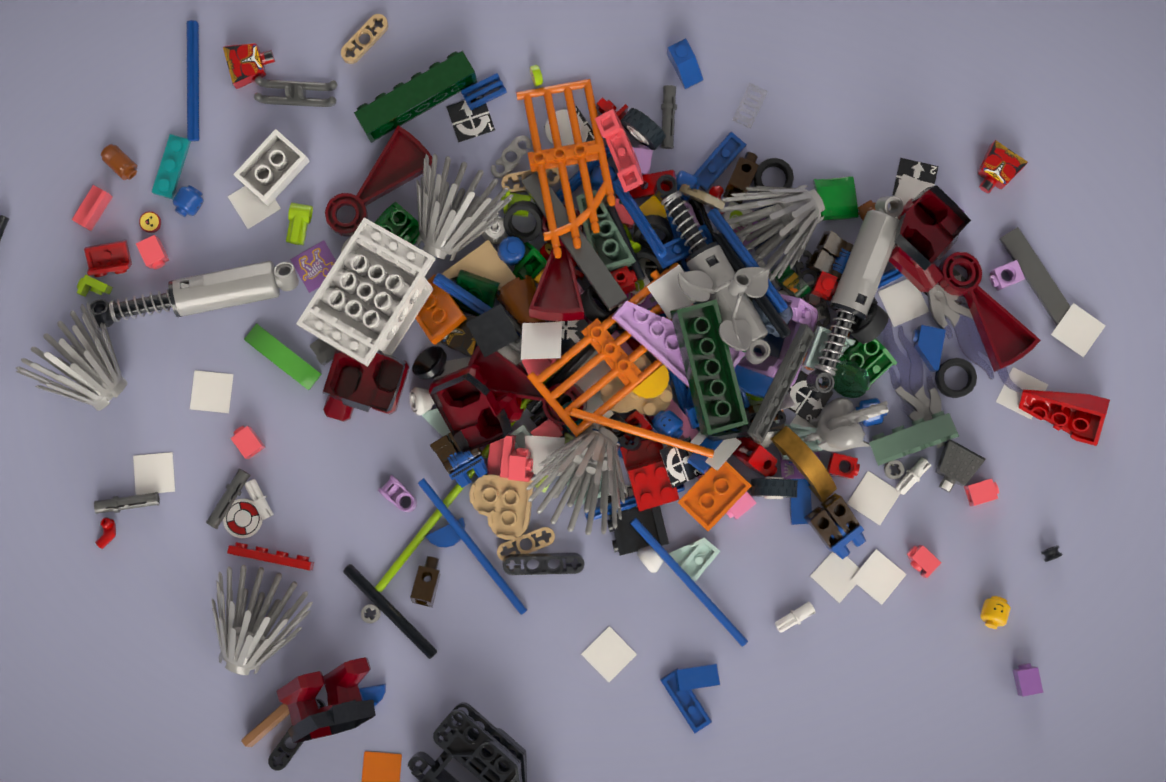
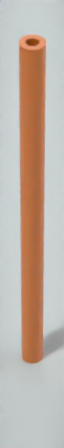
[570,407,714,458]

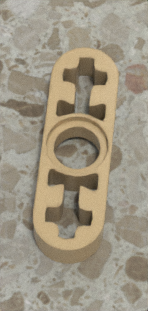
[341,14,388,64]
[501,168,560,193]
[497,527,555,561]

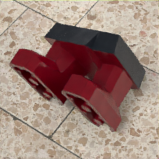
[889,185,971,292]
[322,350,410,422]
[429,364,524,453]
[276,657,376,743]

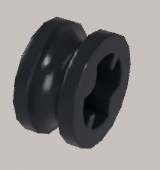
[1041,545,1063,562]

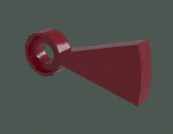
[325,125,433,237]
[529,204,584,321]
[939,252,1041,372]
[468,346,587,425]

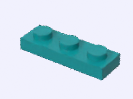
[151,134,191,200]

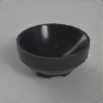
[412,346,447,379]

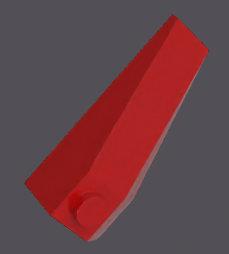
[1019,389,1110,446]

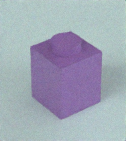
[1013,663,1044,697]

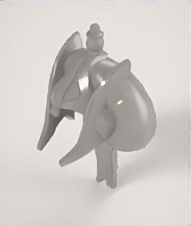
[804,397,889,452]

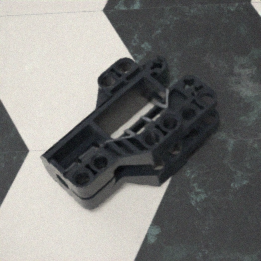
[408,702,527,782]

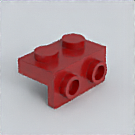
[84,240,132,277]

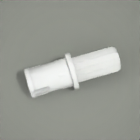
[896,457,931,495]
[244,479,274,521]
[775,601,816,632]

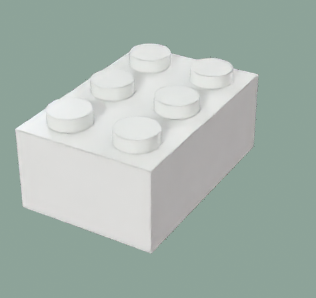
[233,129,310,206]

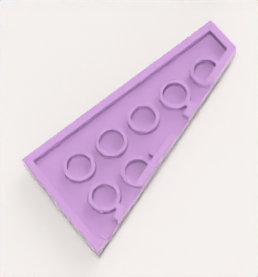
[612,301,746,387]

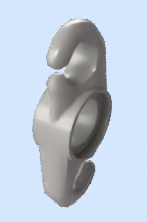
[491,136,532,178]

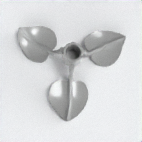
[678,267,769,351]

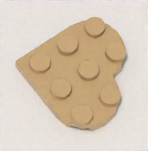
[600,354,673,416]
[469,474,534,540]

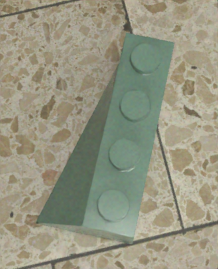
[576,190,636,272]
[869,411,959,466]

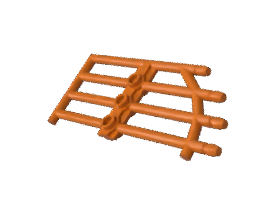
[516,79,616,258]
[527,263,679,437]

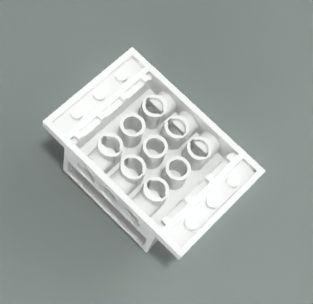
[296,218,435,367]

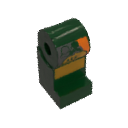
[771,264,811,299]

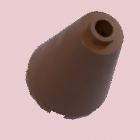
[496,275,547,326]

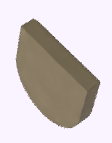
[679,184,725,210]

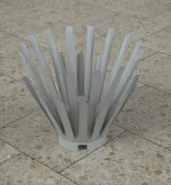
[416,154,513,260]
[718,185,825,282]
[16,302,127,411]
[526,425,626,535]
[212,565,313,675]

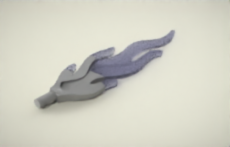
[926,284,1023,393]
[883,316,945,448]

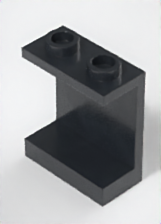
[607,506,669,556]

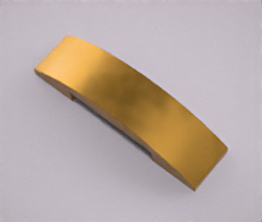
[770,426,837,503]

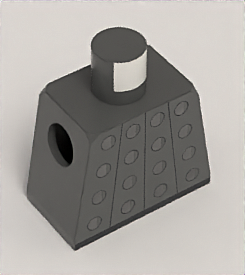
[936,439,985,493]

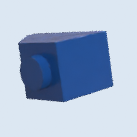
[667,38,703,89]
[912,325,946,372]

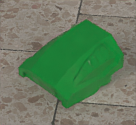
[813,177,859,221]
[374,202,420,245]
[838,338,898,391]

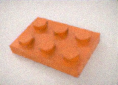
[415,274,467,345]
[677,461,752,531]

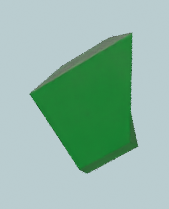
[512,242,547,280]

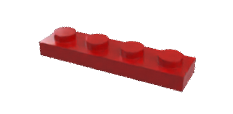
[227,542,314,571]

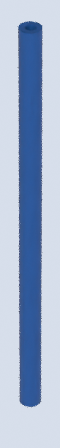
[418,478,527,615]
[630,518,748,647]

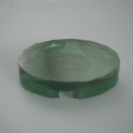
[833,360,870,398]

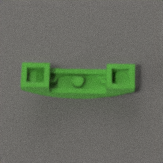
[244,323,322,390]

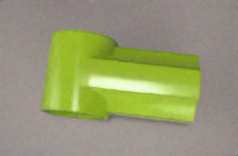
[286,202,313,245]

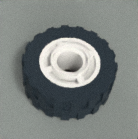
[621,108,666,150]
[751,477,798,499]

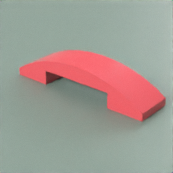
[595,109,644,192]

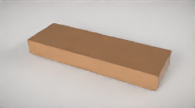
[241,703,290,747]

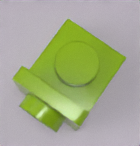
[501,190,531,217]
[77,274,113,297]

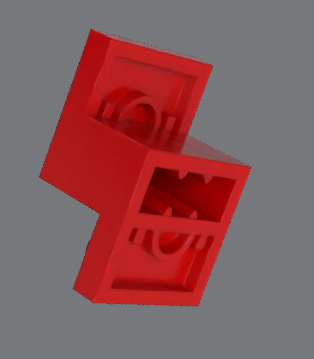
[620,439,680,511]

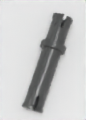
[660,85,677,149]
[206,469,251,529]
[94,492,160,514]

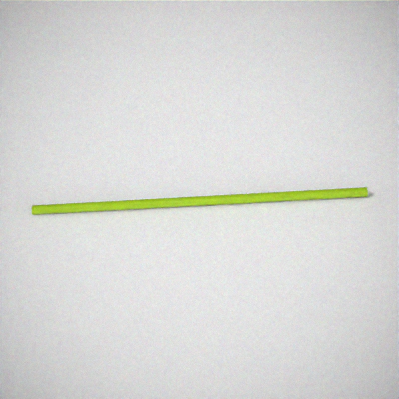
[375,376,551,592]

